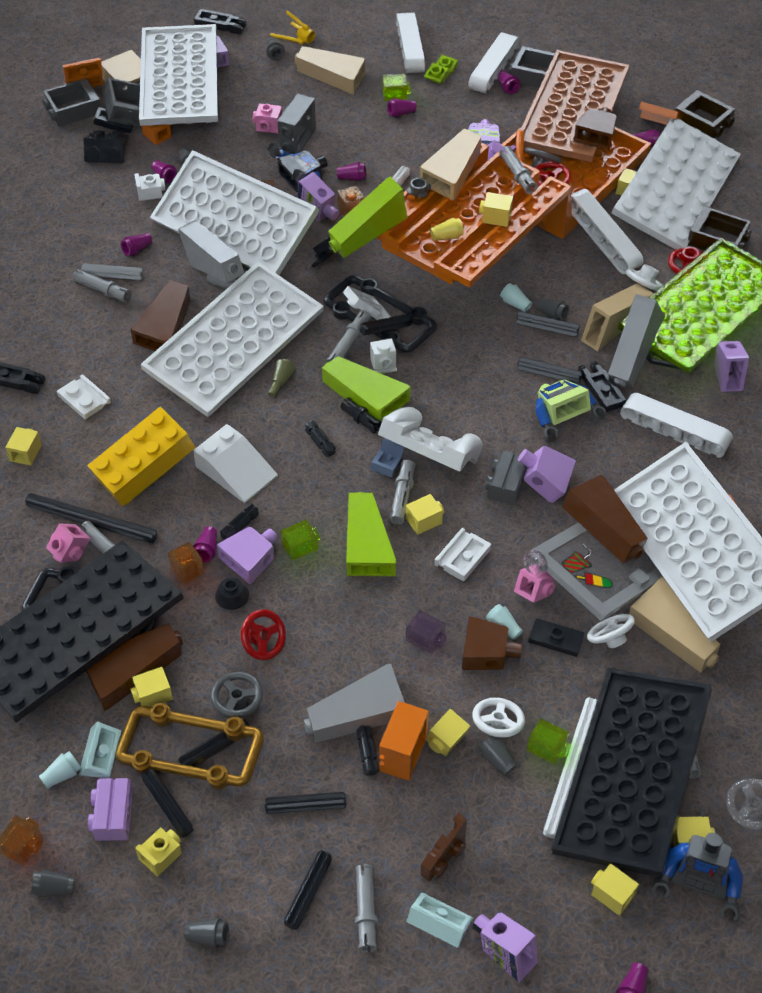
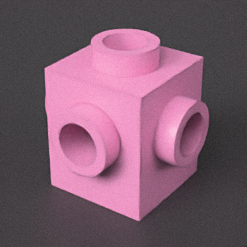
[253,104,282,134]
[46,524,90,563]
[514,563,555,603]

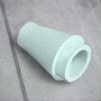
[500,283,532,312]
[486,604,523,641]
[39,751,82,789]

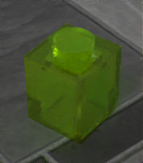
[382,74,410,101]
[280,519,320,561]
[527,718,571,765]

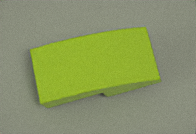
[424,55,458,84]

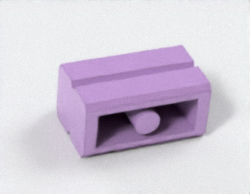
[88,778,133,841]

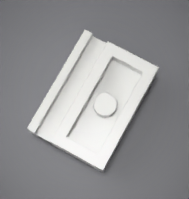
[57,374,111,420]
[435,528,491,582]

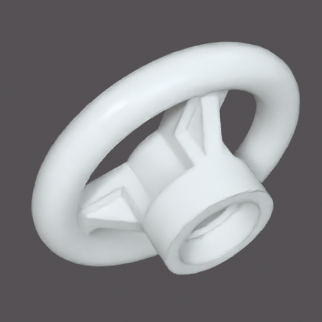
[626,264,664,292]
[587,614,635,648]
[472,698,525,738]

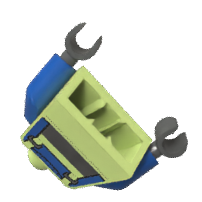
[536,380,606,443]

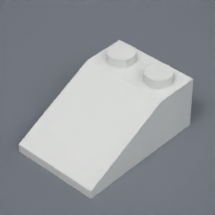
[193,424,278,503]

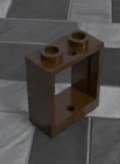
[675,90,735,138]
[688,206,752,261]

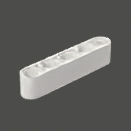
[396,12,425,73]
[468,32,519,94]
[571,189,643,274]
[620,393,733,458]

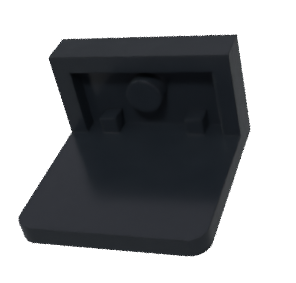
[83,130,129,163]

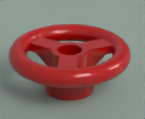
[534,162,571,187]
[668,247,710,278]
[241,609,286,660]

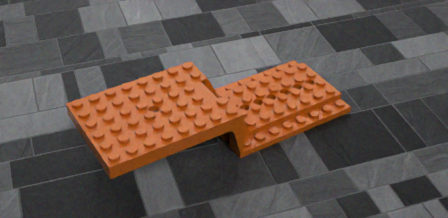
[377,127,651,288]

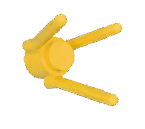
[270,11,316,45]

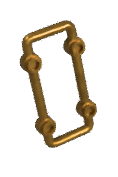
[115,703,264,790]

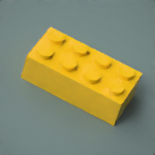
[87,406,195,507]

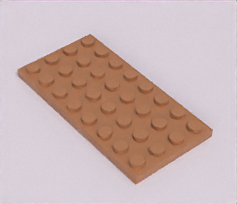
[515,50,630,162]

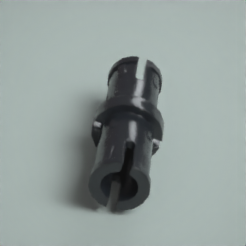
[340,397,382,434]

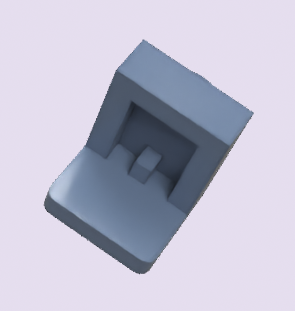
[370,438,405,478]

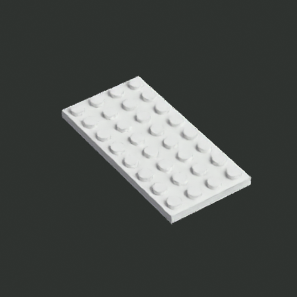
[139,24,218,126]
[611,118,741,250]
[150,150,320,275]
[141,262,324,417]
[614,442,762,642]

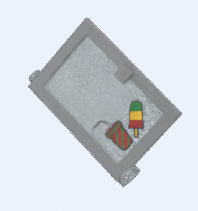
[523,522,664,621]

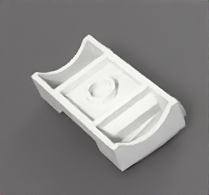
[378,407,483,472]

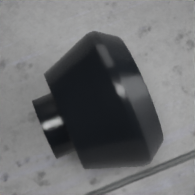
[215,577,249,610]

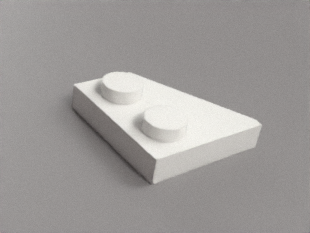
[343,286,391,320]

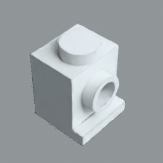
[135,173,166,201]
[370,338,397,374]

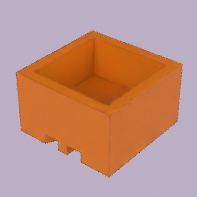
[379,701,429,781]

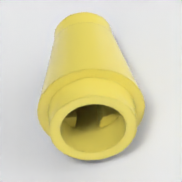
[430,217,464,241]

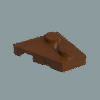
[420,813,467,882]

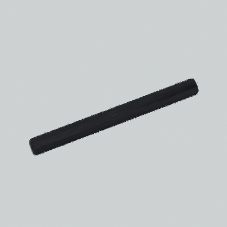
[25,493,158,543]

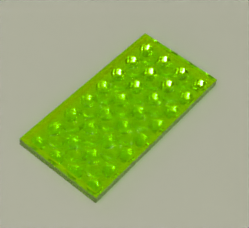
[618,238,762,374]

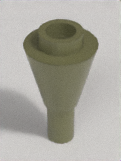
[268,359,296,397]

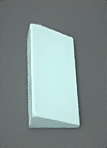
[79,722,122,778]
[407,893,473,948]

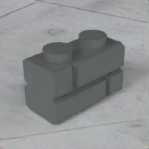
[485,451,527,505]

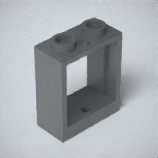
[508,46,555,88]
[42,78,101,127]
[103,78,142,127]
[277,94,316,153]

